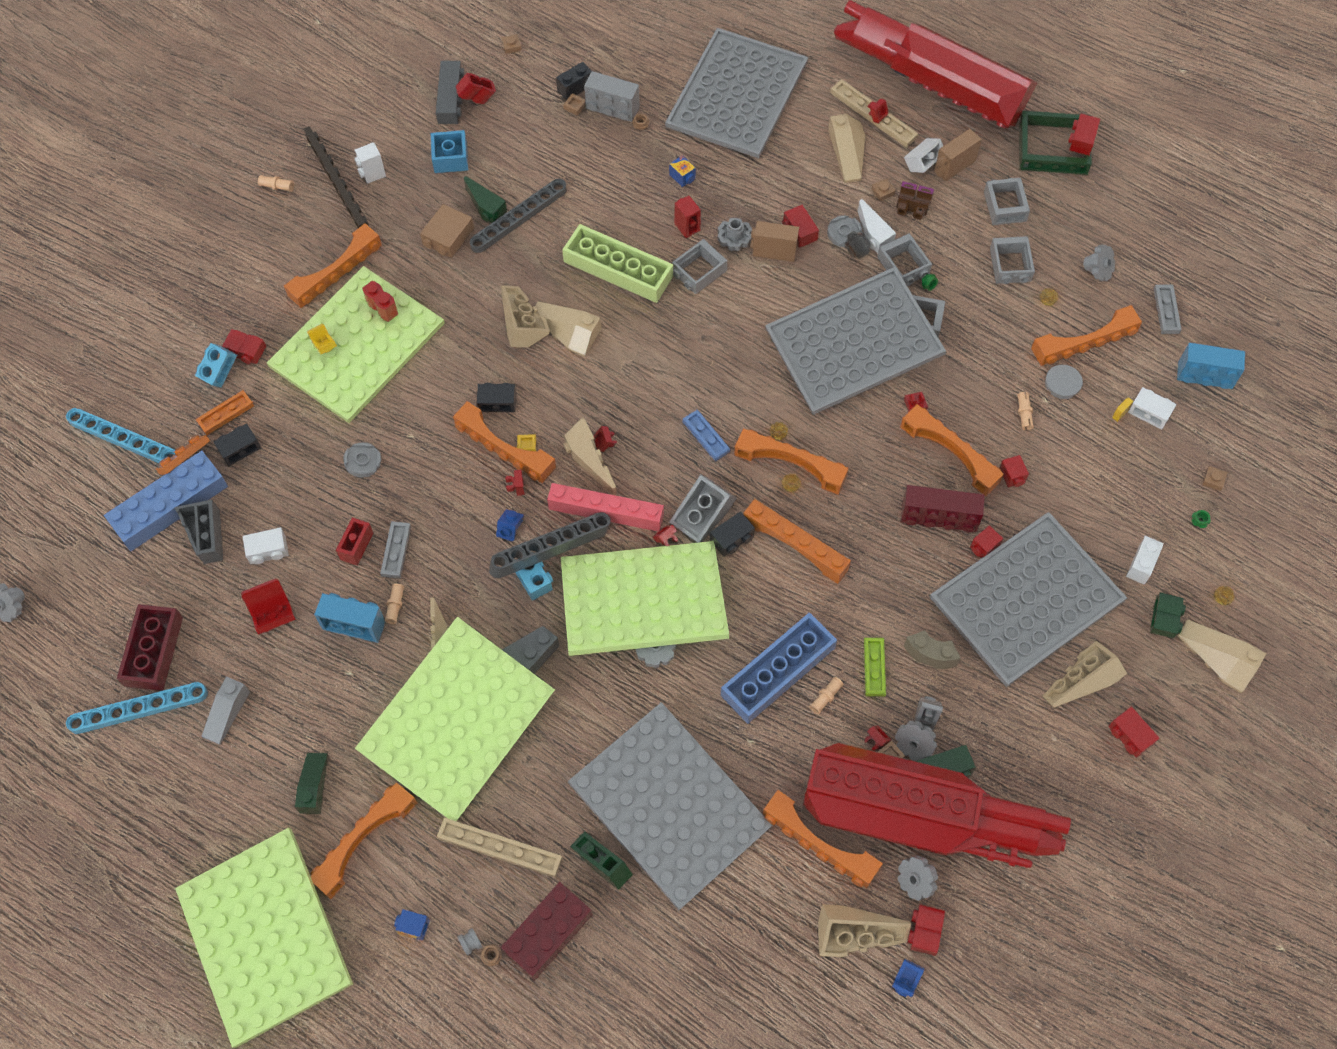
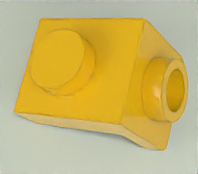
[307,324,337,354]

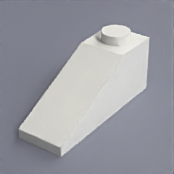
[858,199,896,254]

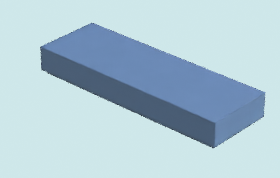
[682,410,730,462]

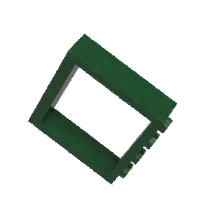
[1019,111,1092,175]

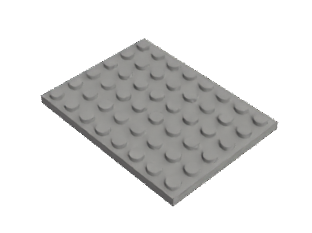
[665,28,808,158]
[765,267,946,415]
[929,512,1127,687]
[568,702,772,910]

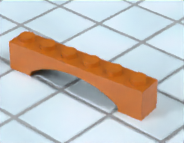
[284,223,382,308]
[1031,305,1142,366]
[453,401,556,483]
[900,404,1004,497]
[734,428,849,495]
[743,499,851,584]
[310,782,417,900]
[763,790,883,889]

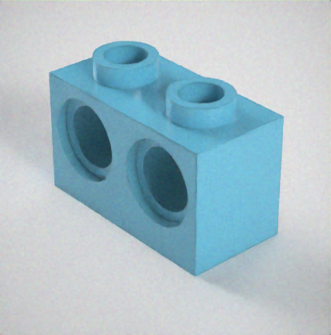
[195,343,237,388]
[515,559,553,601]

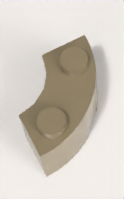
[904,630,960,669]

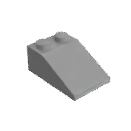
[669,475,737,543]

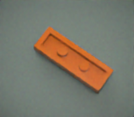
[195,390,254,435]
[156,435,210,475]

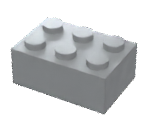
[584,71,640,122]

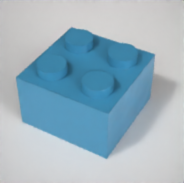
[431,130,469,173]

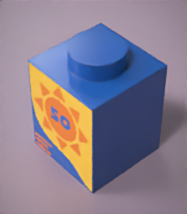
[669,155,696,187]
[394,909,430,941]

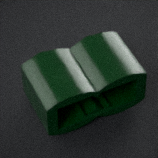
[1150,592,1186,639]

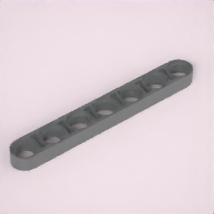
[470,179,567,253]

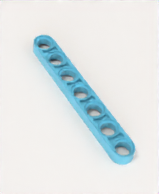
[66,408,175,464]
[66,682,208,734]

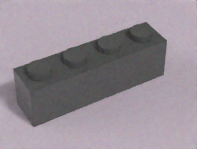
[436,61,465,124]

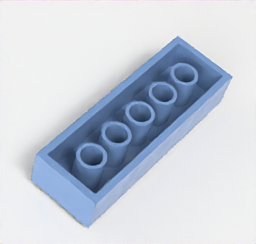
[104,451,228,552]
[720,612,837,724]

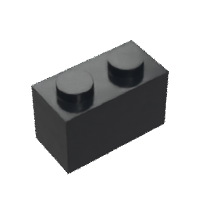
[556,62,592,100]
[477,383,516,412]
[214,423,261,467]
[710,511,755,557]

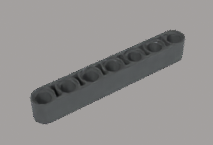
[489,512,611,578]

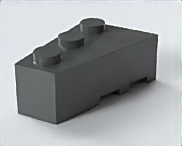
[174,499,223,564]
[502,626,559,674]

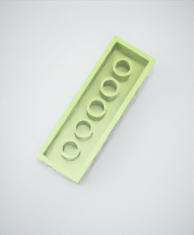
[562,224,673,303]

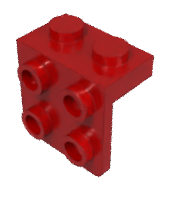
[241,578,296,635]

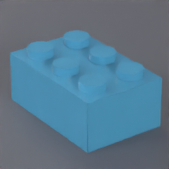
[1177,343,1245,389]
[314,593,386,643]

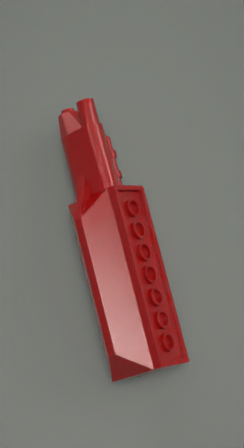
[834,0,1038,129]
[803,743,1071,868]

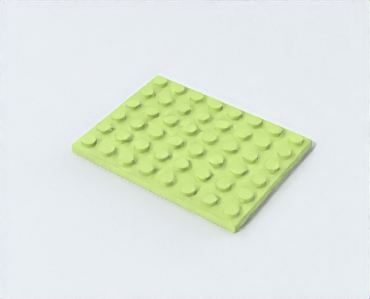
[267,266,445,423]
[561,541,729,656]
[355,617,555,821]
[175,828,353,1048]

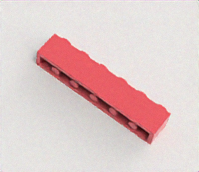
[547,483,664,531]

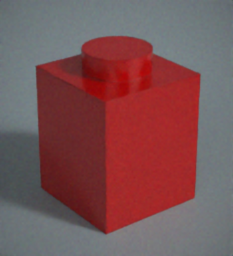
[999,455,1029,488]
[970,525,1003,558]

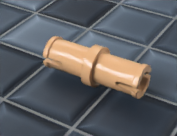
[258,175,294,192]
[1017,392,1034,430]
[384,584,405,624]
[809,677,844,715]

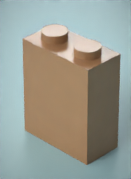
[934,129,982,181]
[420,204,474,258]
[750,221,799,262]

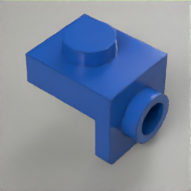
[496,509,524,541]
[892,959,924,997]

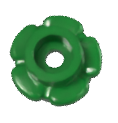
[922,274,938,291]
[1191,510,1211,528]

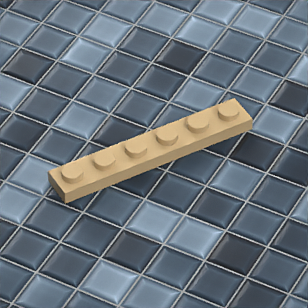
[830,79,918,148]
[437,818,563,878]

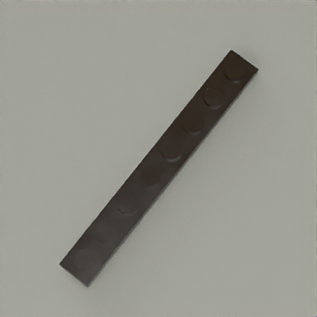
[304,126,369,228]

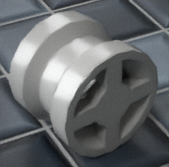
[457,928,482,956]

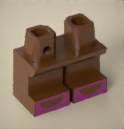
[896,181,934,220]

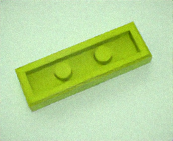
[864,637,886,697]

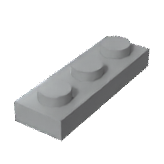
[1154,285,1181,334]
[380,521,411,579]

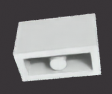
[904,138,943,173]
[354,142,386,184]
[1128,387,1176,430]
[243,527,289,564]
[1126,536,1164,585]

